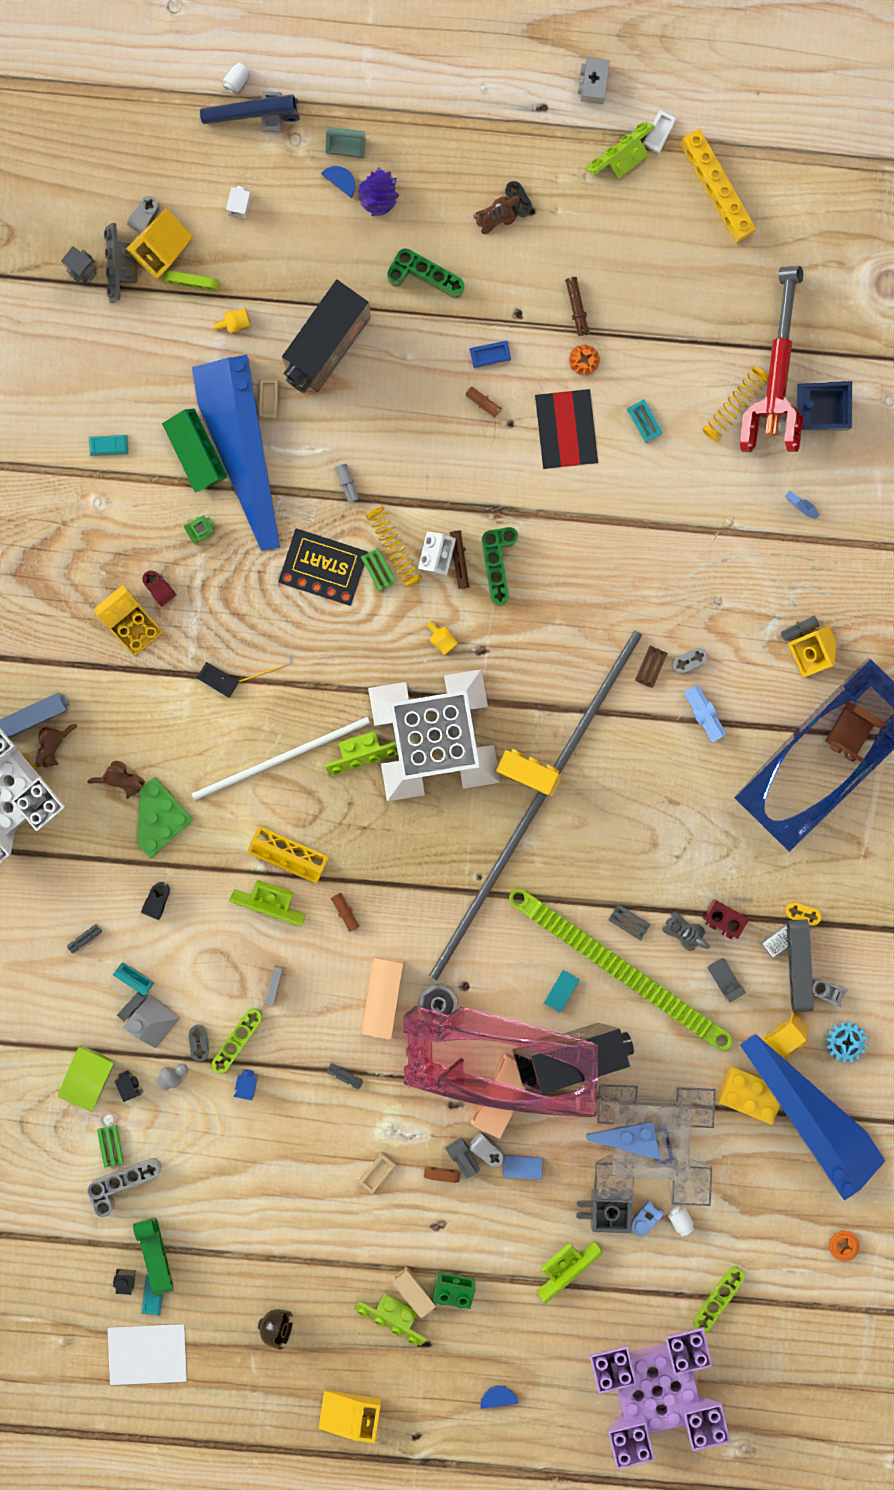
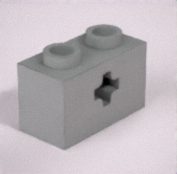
[578,57,610,104]

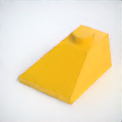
[788,625,837,678]

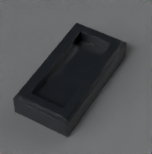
[197,662,239,698]

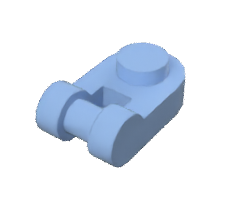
[631,1200,664,1236]

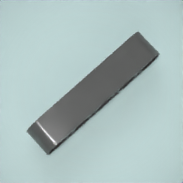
[787,919,814,1013]

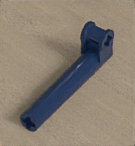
[200,94,300,124]

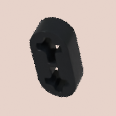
[505,181,532,217]

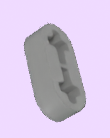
[672,648,707,674]

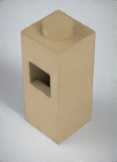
[392,1266,436,1318]

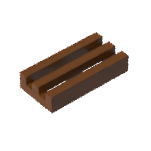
[635,645,668,688]

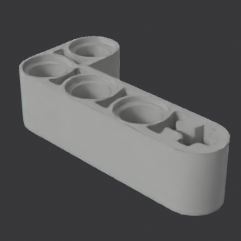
[87,1158,161,1217]

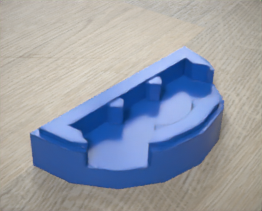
[321,166,355,198]
[480,1385,518,1409]

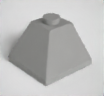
[123,994,180,1048]

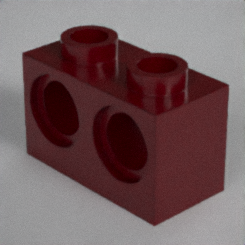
[702,899,749,940]

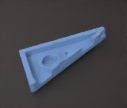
[586,1121,660,1159]

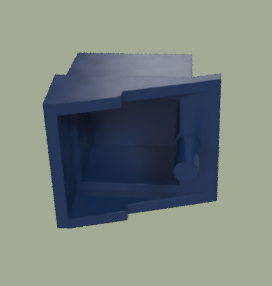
[797,381,852,431]

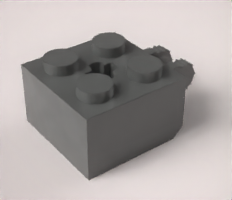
[576,1189,632,1233]

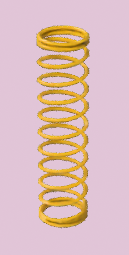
[702,366,769,442]
[366,506,422,588]

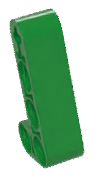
[387,248,464,298]
[482,527,518,606]
[133,1217,174,1296]

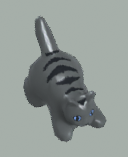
[662,912,710,951]

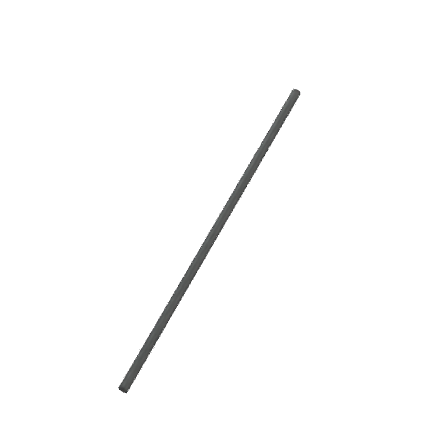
[429,630,642,980]

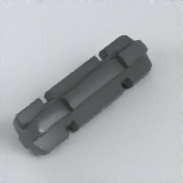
[67,924,102,953]
[327,1063,363,1090]

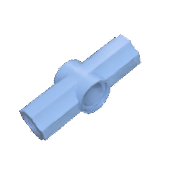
[683,684,726,742]

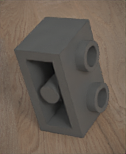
[61,246,97,284]

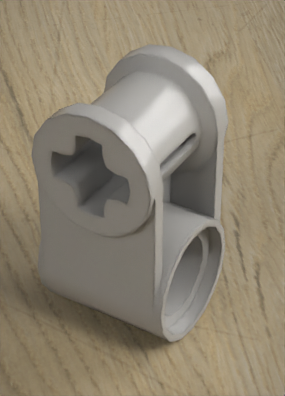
[127,196,160,233]
[812,978,848,1007]
[468,1131,504,1167]

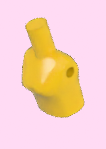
[214,308,251,333]
[426,621,459,656]

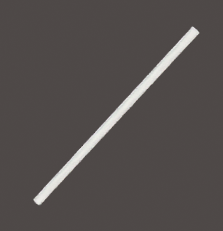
[192,717,370,800]

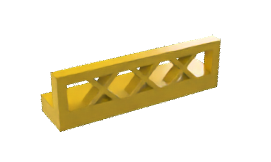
[247,826,329,884]

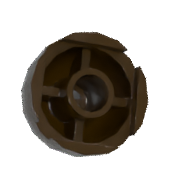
[258,1309,293,1350]

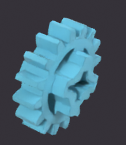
[825,1021,868,1063]

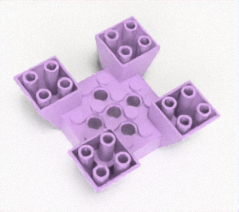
[590,1327,730,1470]

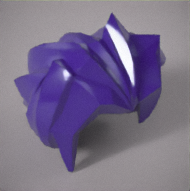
[358,167,399,216]

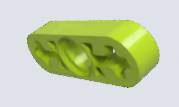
[163,271,220,291]

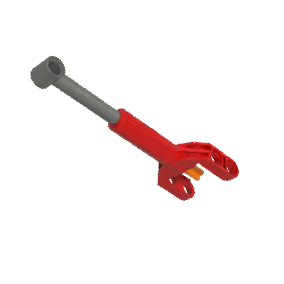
[740,266,804,452]

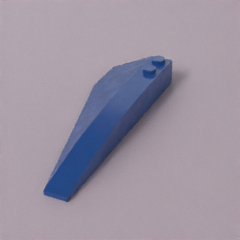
[192,355,280,550]
[739,1034,885,1201]

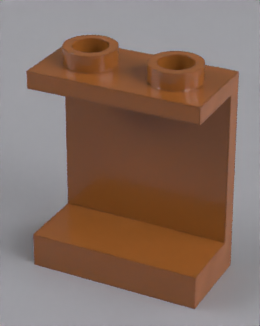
[825,701,885,762]

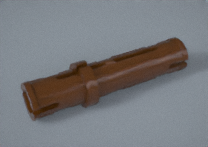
[565,277,590,336]
[449,530,470,589]

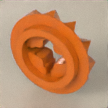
[569,344,600,375]
[829,1230,860,1261]

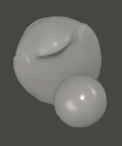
[157,1063,188,1090]

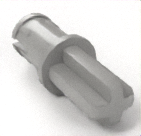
[335,464,359,503]

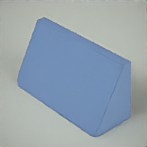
[503,1155,542,1179]

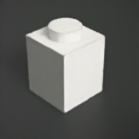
[226,186,252,219]

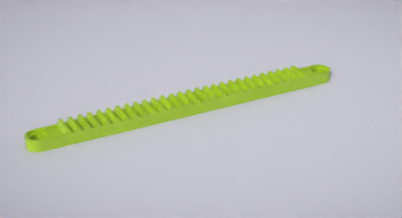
[509,889,732,1051]

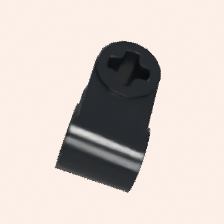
[141,882,170,920]

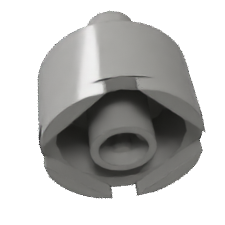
[419,983,458,1024]

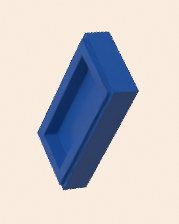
[470,341,511,368]

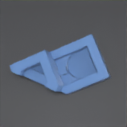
[785,491,819,519]

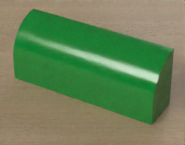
[162,408,228,493]

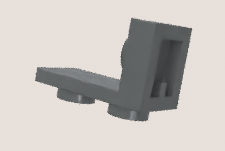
[708,958,746,1003]

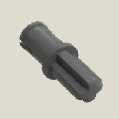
[781,616,820,641]

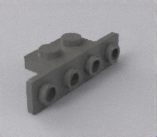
[104,223,137,303]

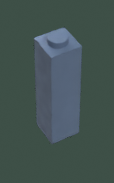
[0,693,69,738]

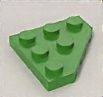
[137,777,194,858]

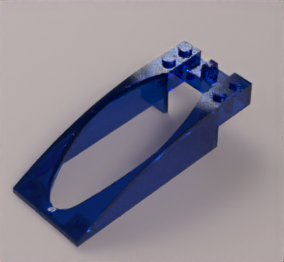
[734,658,894,852]

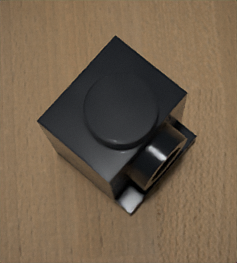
[115,1070,144,1102]
[113,1269,136,1295]

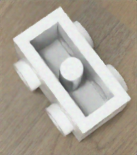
[418,532,456,576]

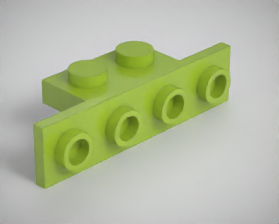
[586,122,655,179]
[325,731,398,777]
[229,880,306,927]
[537,1241,603,1304]
[354,1293,427,1346]

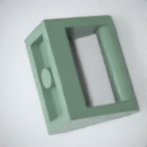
[326,127,366,158]

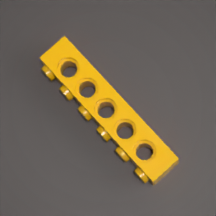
[680,128,756,244]

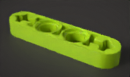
[212,1008,262,1074]
[693,1266,745,1333]

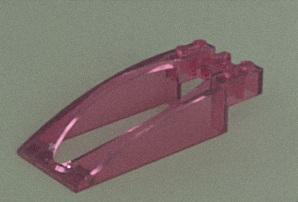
[403,1006,598,1117]

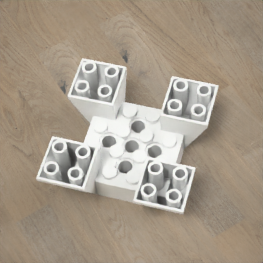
[368,669,501,802]
[0,728,65,863]

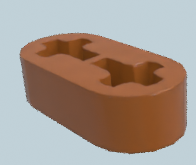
[424,1167,461,1183]

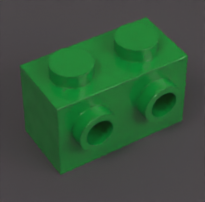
[433,1272,476,1309]

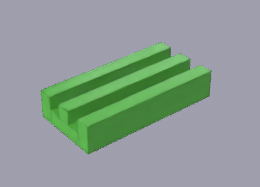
[361,548,396,591]
[97,1125,124,1168]

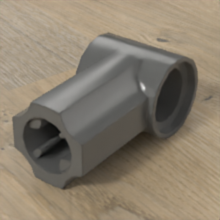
[445,1137,480,1179]

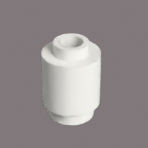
[223,63,250,93]
[668,1206,694,1236]

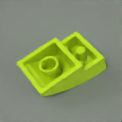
[58,1045,116,1112]

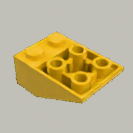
[126,208,193,279]
[94,585,163,657]
[318,1390,381,1444]

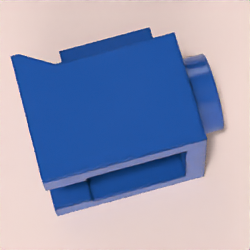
[233,1069,258,1100]

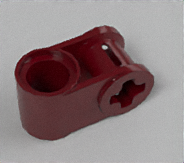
[142,570,177,607]

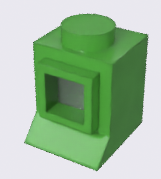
[183,515,215,544]

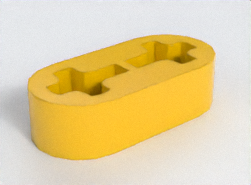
[784,902,821,926]

